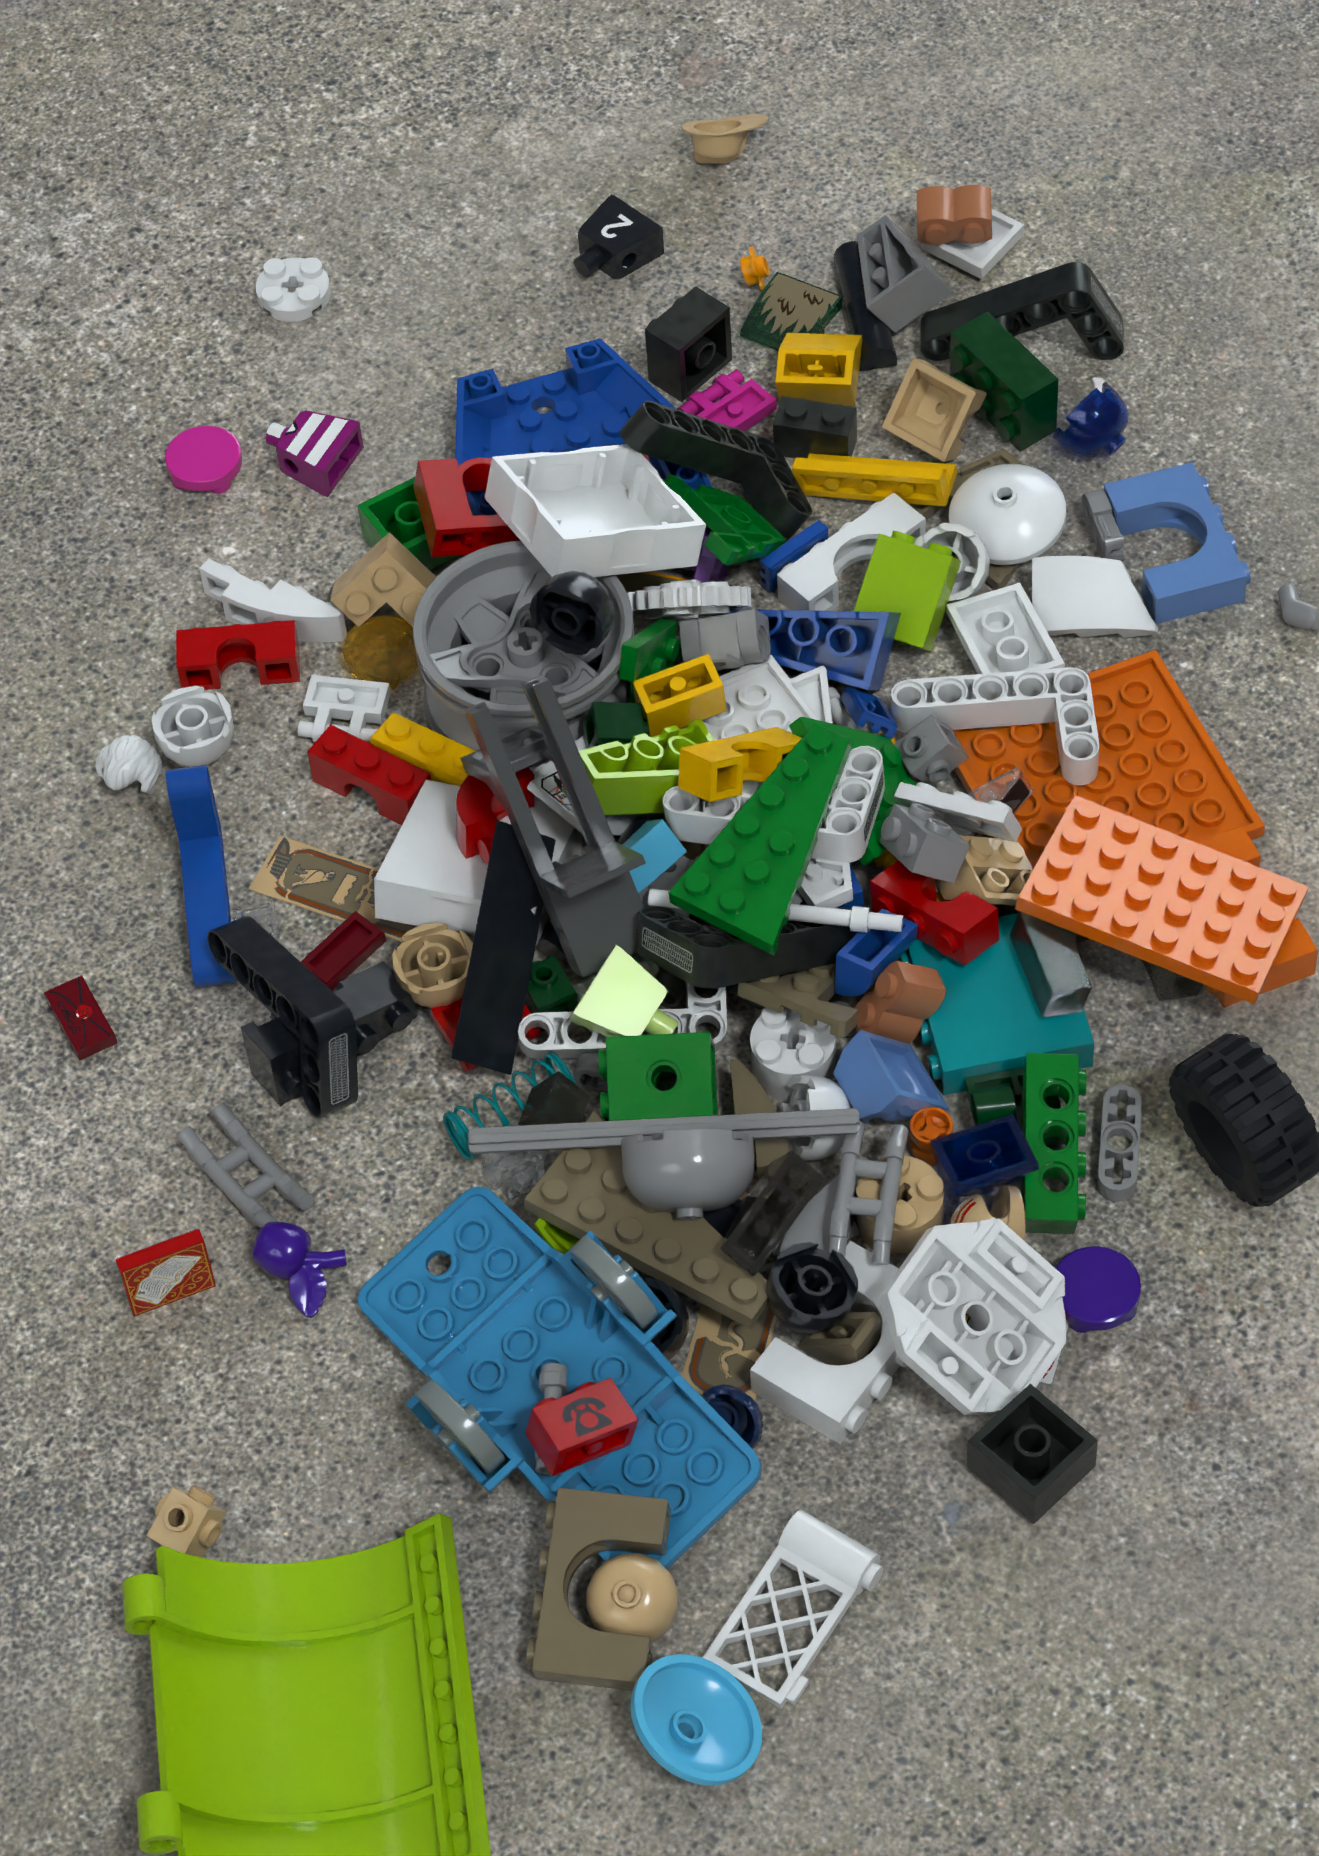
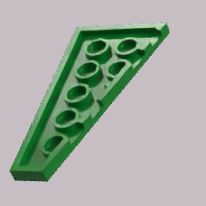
[668,723,851,956]

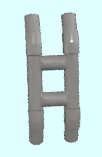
[177,1102,314,1229]
[828,1121,909,1265]

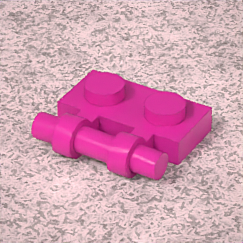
[677,369,777,431]

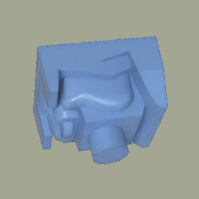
[833,1030,950,1123]

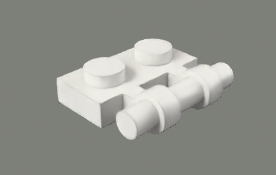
[298,675,391,744]

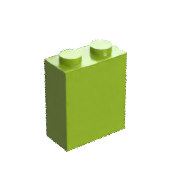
[854,530,961,652]

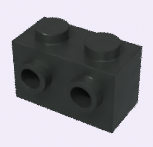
[773,396,857,458]

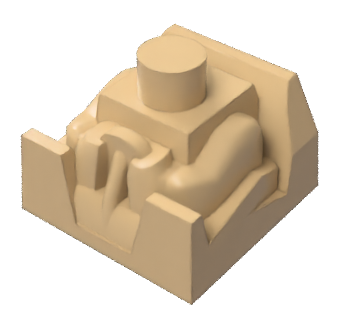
[882,358,987,462]

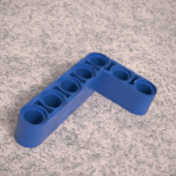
[165,765,237,988]

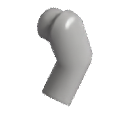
[1278,584,1319,631]

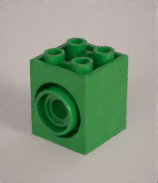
[598,1032,718,1121]

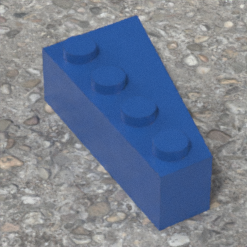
[729,609,901,690]

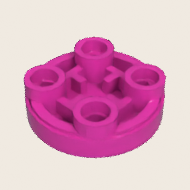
[165,426,242,494]

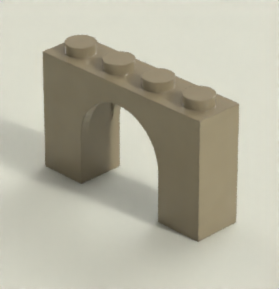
[526,1487,672,1691]

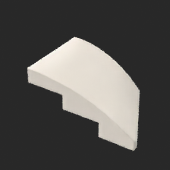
[1032,556,1158,638]

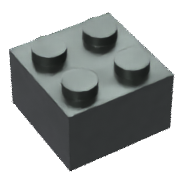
[645,286,732,402]
[967,1384,1098,1524]

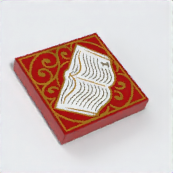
[116,1229,216,1316]

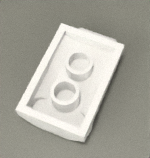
[946,583,1065,674]

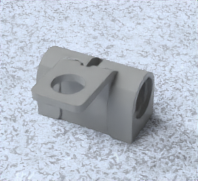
[679,609,771,671]

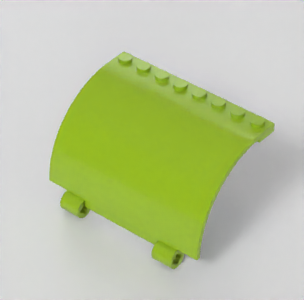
[122,1513,491,1856]

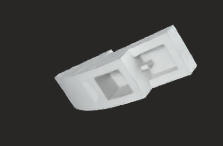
[199,558,347,642]

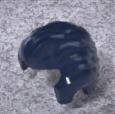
[703,1385,763,1449]

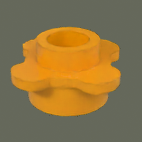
[740,246,770,290]

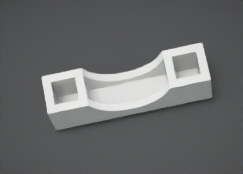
[777,492,926,611]

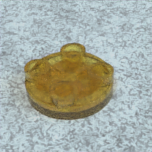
[342,615,418,690]

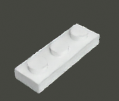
[894,782,1022,842]

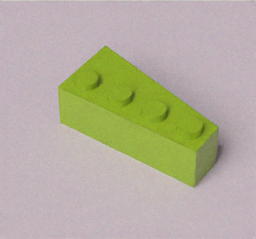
[562,718,715,815]

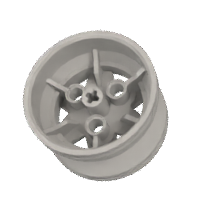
[413,540,635,772]

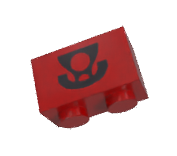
[525,1378,638,1476]

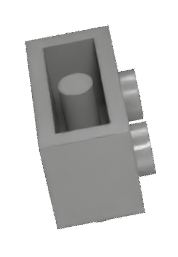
[879,803,970,883]

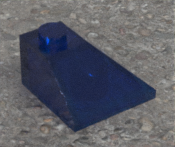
[930,1114,1039,1205]

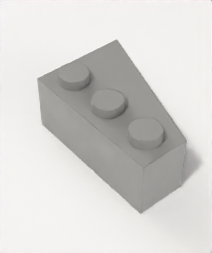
[857,215,954,333]

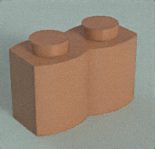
[917,185,992,245]
[855,961,946,1044]

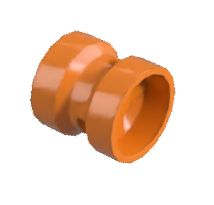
[910,1107,953,1166]

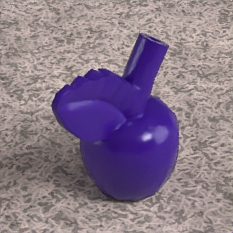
[252,1222,347,1318]

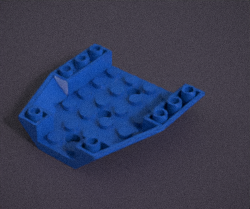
[455,338,712,516]

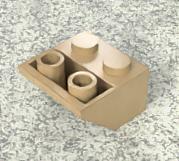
[936,835,1033,905]

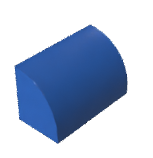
[835,909,918,996]

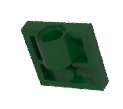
[965,1067,1065,1158]

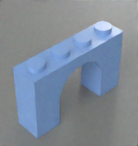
[1104,462,1251,624]

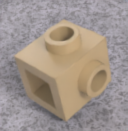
[146,1485,227,1557]

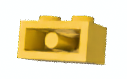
[632,654,726,737]

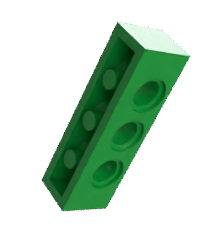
[1022,1053,1087,1234]

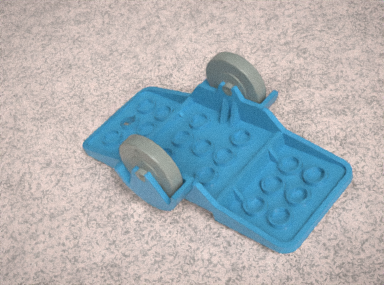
[358,1187,762,1569]

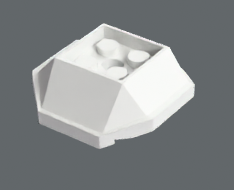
[880,1218,1066,1415]

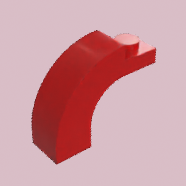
[456,767,535,864]

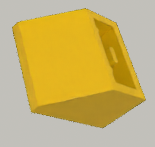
[775,333,862,406]

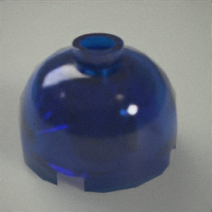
[1053,382,1129,459]

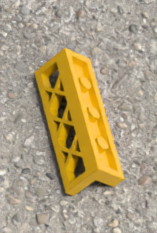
[791,453,958,507]

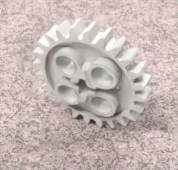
[627,579,752,621]

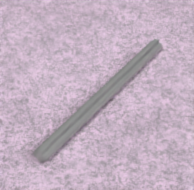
[468,1108,860,1154]

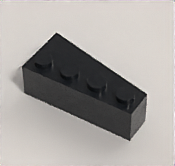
[241,961,417,1107]

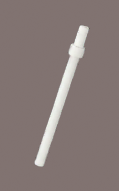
[648,889,903,933]

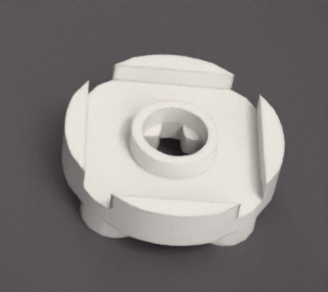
[256,257,331,322]

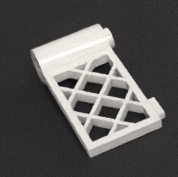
[702,1510,884,1709]

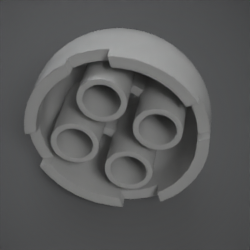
[621,1129,754,1220]

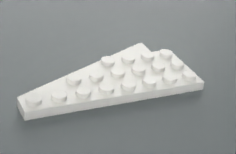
[680,655,853,908]

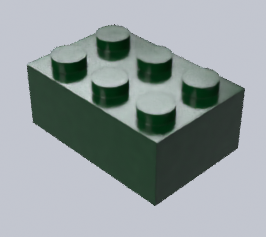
[949,312,1058,452]

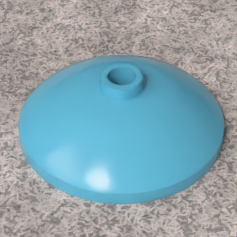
[630,1654,762,1786]

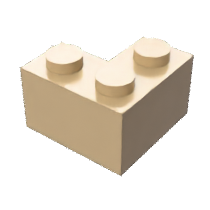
[330,532,436,627]

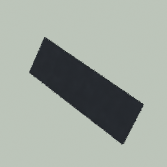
[451,820,556,1075]

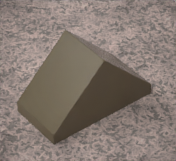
[799,1312,881,1365]

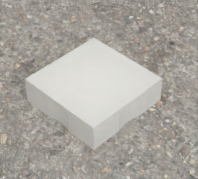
[485,444,706,577]
[374,780,582,948]

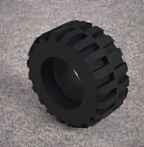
[1169,1034,1319,1207]

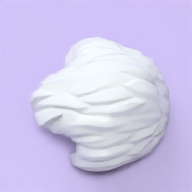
[96,735,163,795]

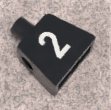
[574,194,664,279]

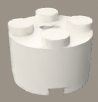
[750,1007,836,1102]

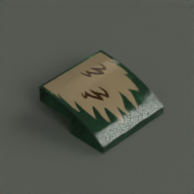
[740,272,843,351]

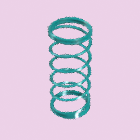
[443,1051,578,1161]

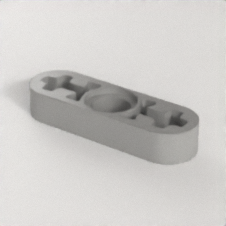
[1097,1084,1142,1202]

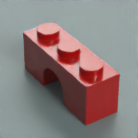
[176,620,300,690]
[307,724,431,825]
[870,860,999,966]

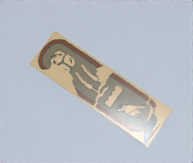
[248,836,474,942]

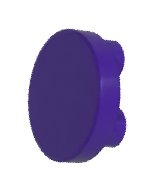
[1055,1246,1141,1333]

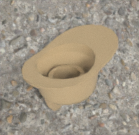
[681,114,769,164]

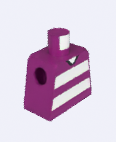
[266,410,364,497]

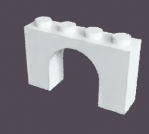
[750,1241,907,1444]

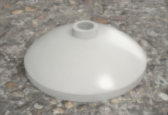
[949,464,1067,565]

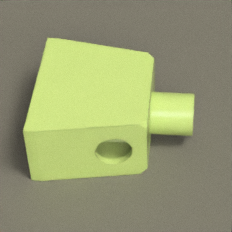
[569,945,679,1037]

